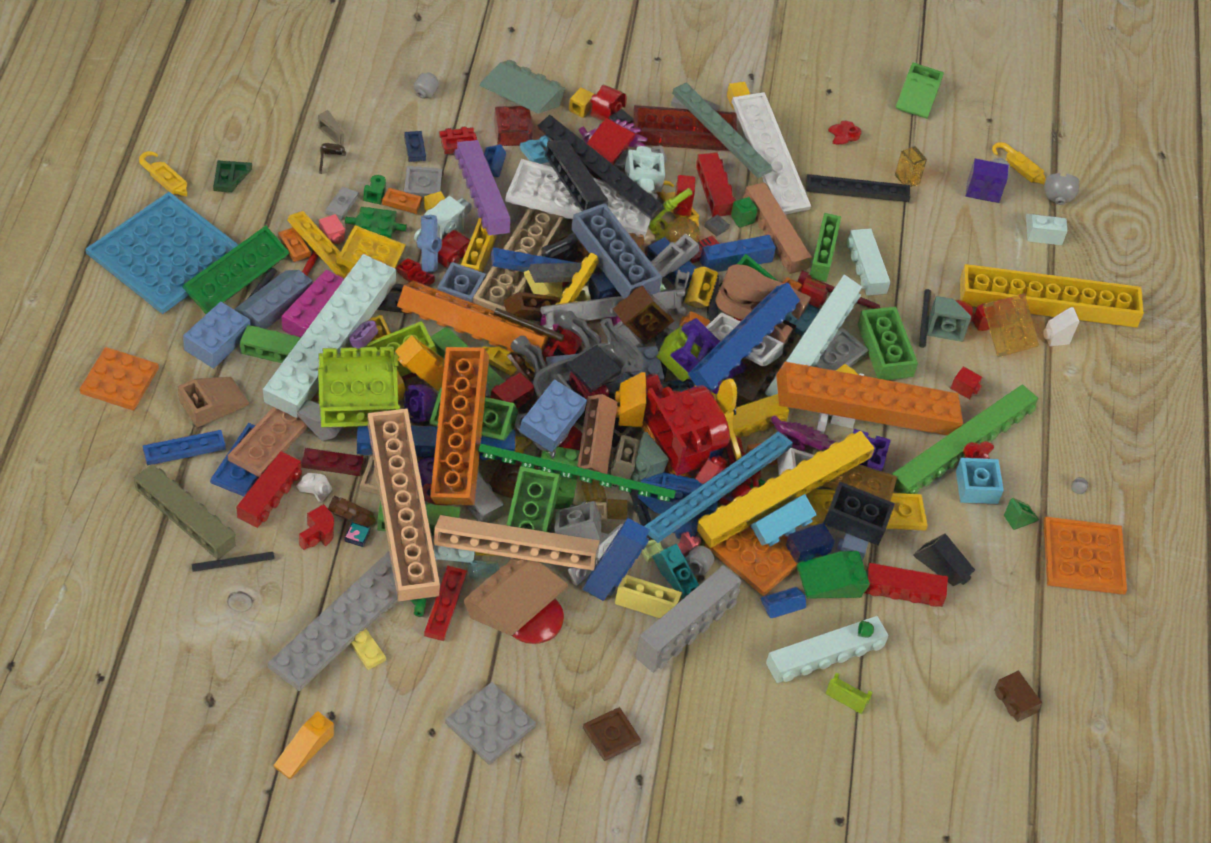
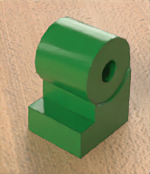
[363,175,386,205]

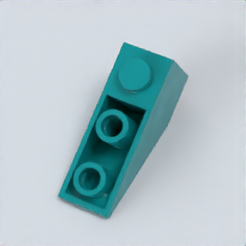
[652,543,699,599]

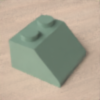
[927,296,971,342]
[630,432,669,482]

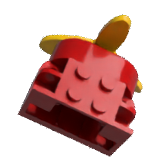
[643,378,742,476]

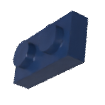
[404,131,426,162]

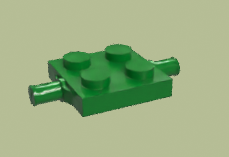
[345,206,407,239]

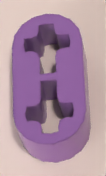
[349,320,378,349]

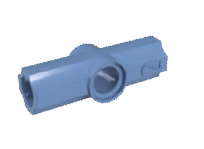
[417,215,442,272]

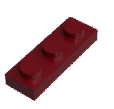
[301,448,364,476]

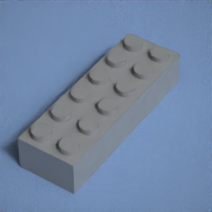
[635,565,741,673]

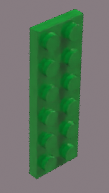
[182,225,290,314]

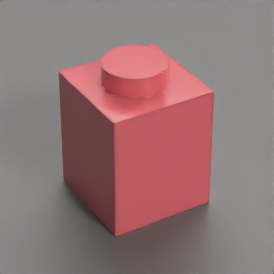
[319,214,345,244]

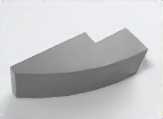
[651,233,700,277]

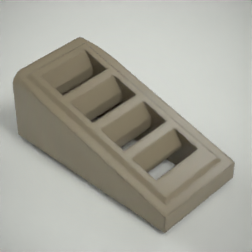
[318,110,344,146]

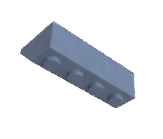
[234,270,313,329]

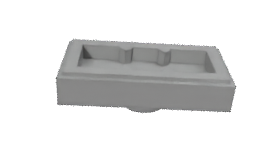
[326,187,359,220]

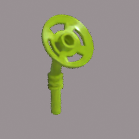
[648,188,693,242]

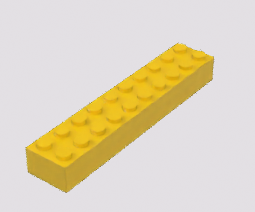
[960,264,1144,328]

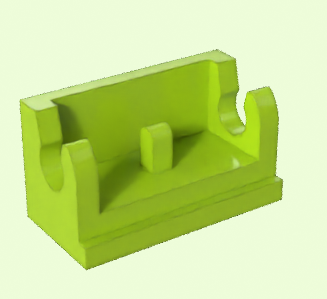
[825,672,873,714]

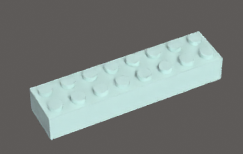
[765,275,862,396]

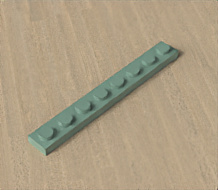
[672,82,772,178]

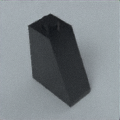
[913,533,975,586]

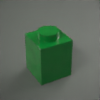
[731,197,757,228]

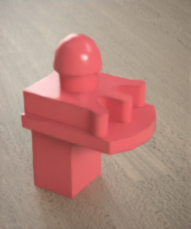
[678,532,701,558]

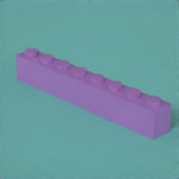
[455,140,510,235]

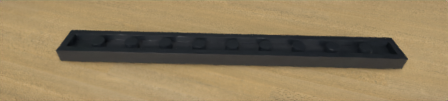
[538,115,665,220]

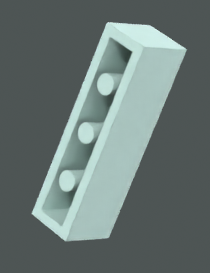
[847,229,890,296]

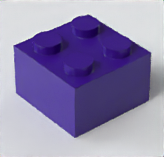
[965,158,1009,203]

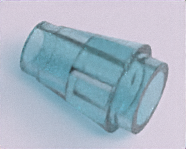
[468,560,499,580]

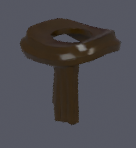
[319,143,347,174]

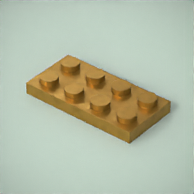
[822,464,897,501]

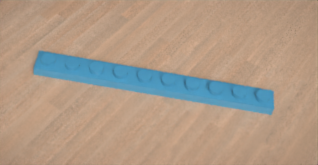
[644,431,793,543]

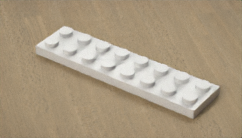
[732,92,811,214]

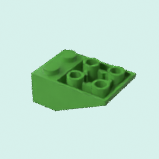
[896,62,944,119]

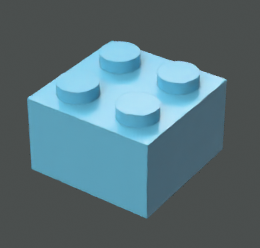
[956,458,1004,504]

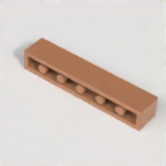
[743,182,812,274]

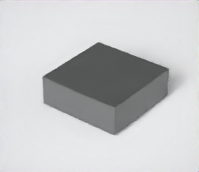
[704,214,730,237]

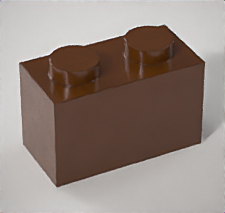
[994,670,1042,722]

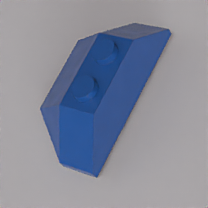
[638,472,718,519]

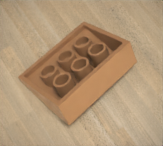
[464,558,568,636]

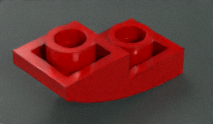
[395,258,435,286]

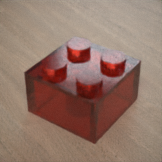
[494,106,533,146]

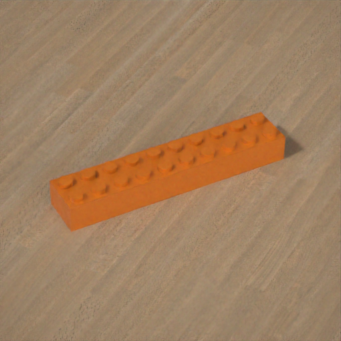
[776,362,963,435]

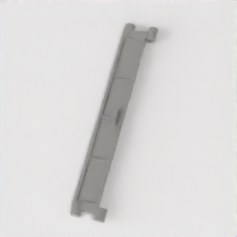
[541,289,686,330]

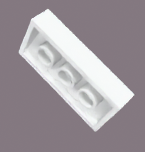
[706,312,783,366]

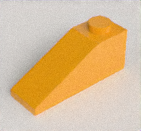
[274,711,334,779]

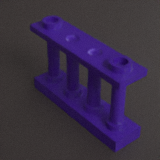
[670,318,747,395]

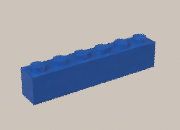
[582,518,650,601]

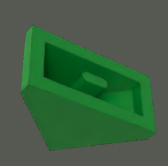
[1003,498,1039,530]

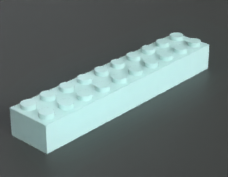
[263,254,396,418]

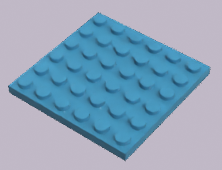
[85,192,238,314]

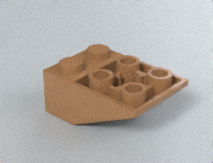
[178,377,249,427]

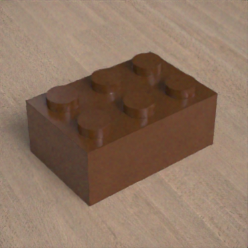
[613,285,675,344]

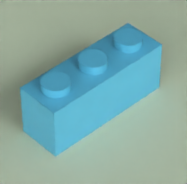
[750,494,817,546]

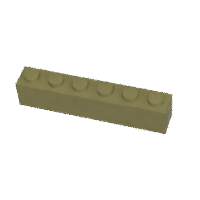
[134,464,236,560]

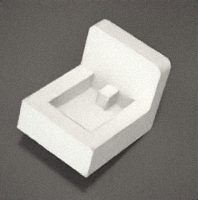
[296,473,332,502]

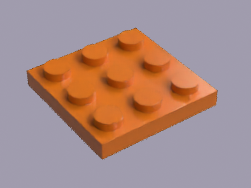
[80,347,159,411]

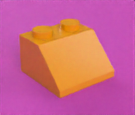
[615,372,646,427]

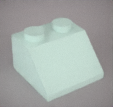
[1026,214,1067,245]

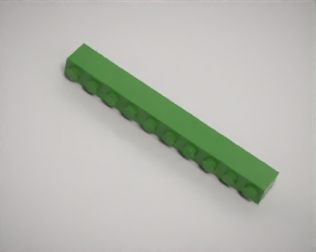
[892,384,1039,494]

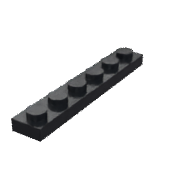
[806,174,911,202]

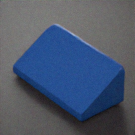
[484,144,506,177]
[760,587,806,618]

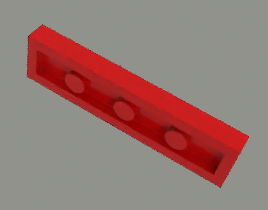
[424,565,467,641]

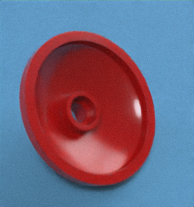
[512,598,564,644]

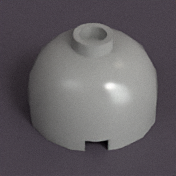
[1044,173,1079,205]

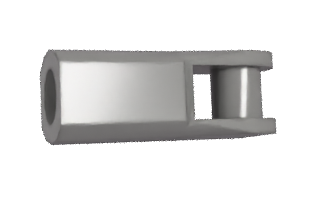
[673,269,690,304]

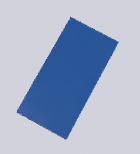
[210,423,259,497]

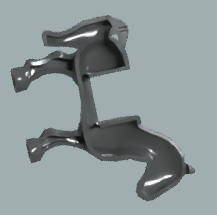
[510,311,643,459]

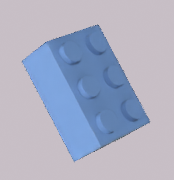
[183,302,250,369]
[519,379,587,452]

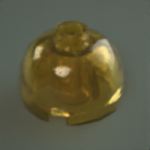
[665,217,700,244]

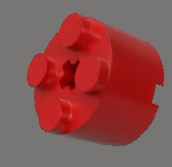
[590,84,627,121]

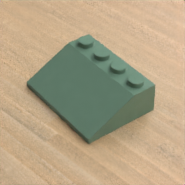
[479,60,566,114]

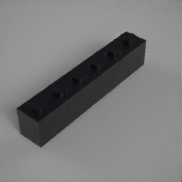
[545,140,608,211]

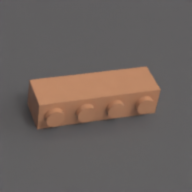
[577,394,618,474]

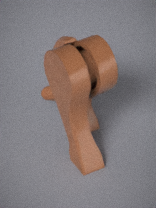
[715,264,811,347]

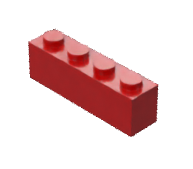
[696,152,736,217]
[236,451,302,528]
[865,563,948,607]

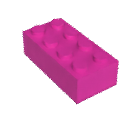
[282,269,344,337]

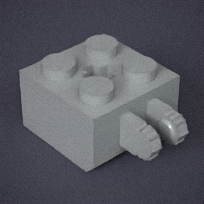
[555,501,601,541]

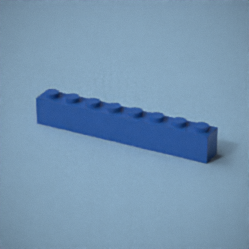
[688,283,800,391]
[357,426,515,460]

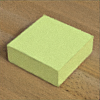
[642,540,663,563]

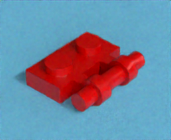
[439,126,477,154]

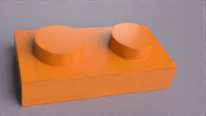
[382,188,422,214]
[278,227,311,262]

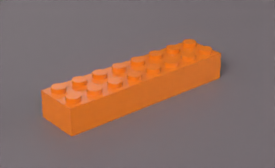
[397,281,549,358]
[430,347,489,505]

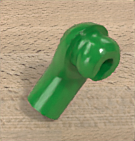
[410,598,426,617]

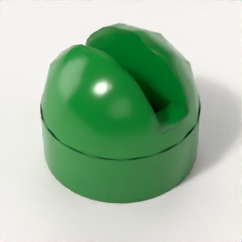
[858,620,874,638]

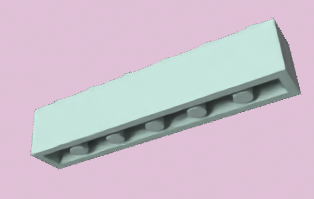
[766,616,889,683]

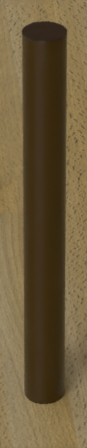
[494,308,565,342]

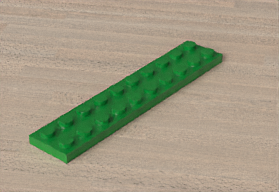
[479,443,676,502]

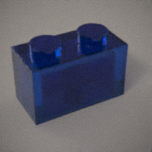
[786,523,835,564]

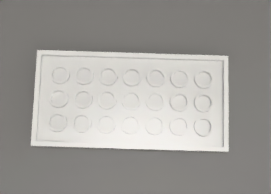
[505,159,658,238]

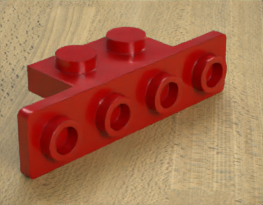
[542,326,582,362]

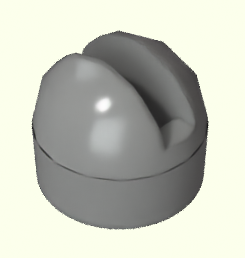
[1071,477,1088,494]

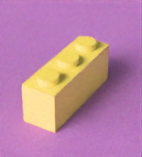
[615,575,682,618]

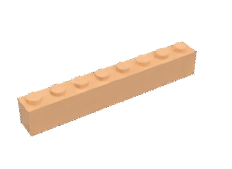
[434,515,600,571]

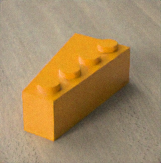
[395,335,445,392]

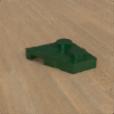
[213,160,252,192]

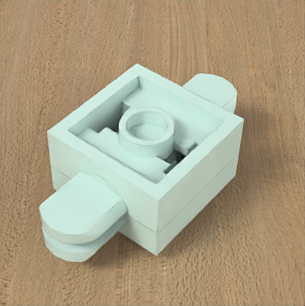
[625,146,665,196]
[414,196,472,242]

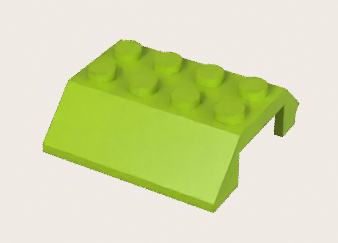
[318,347,400,427]

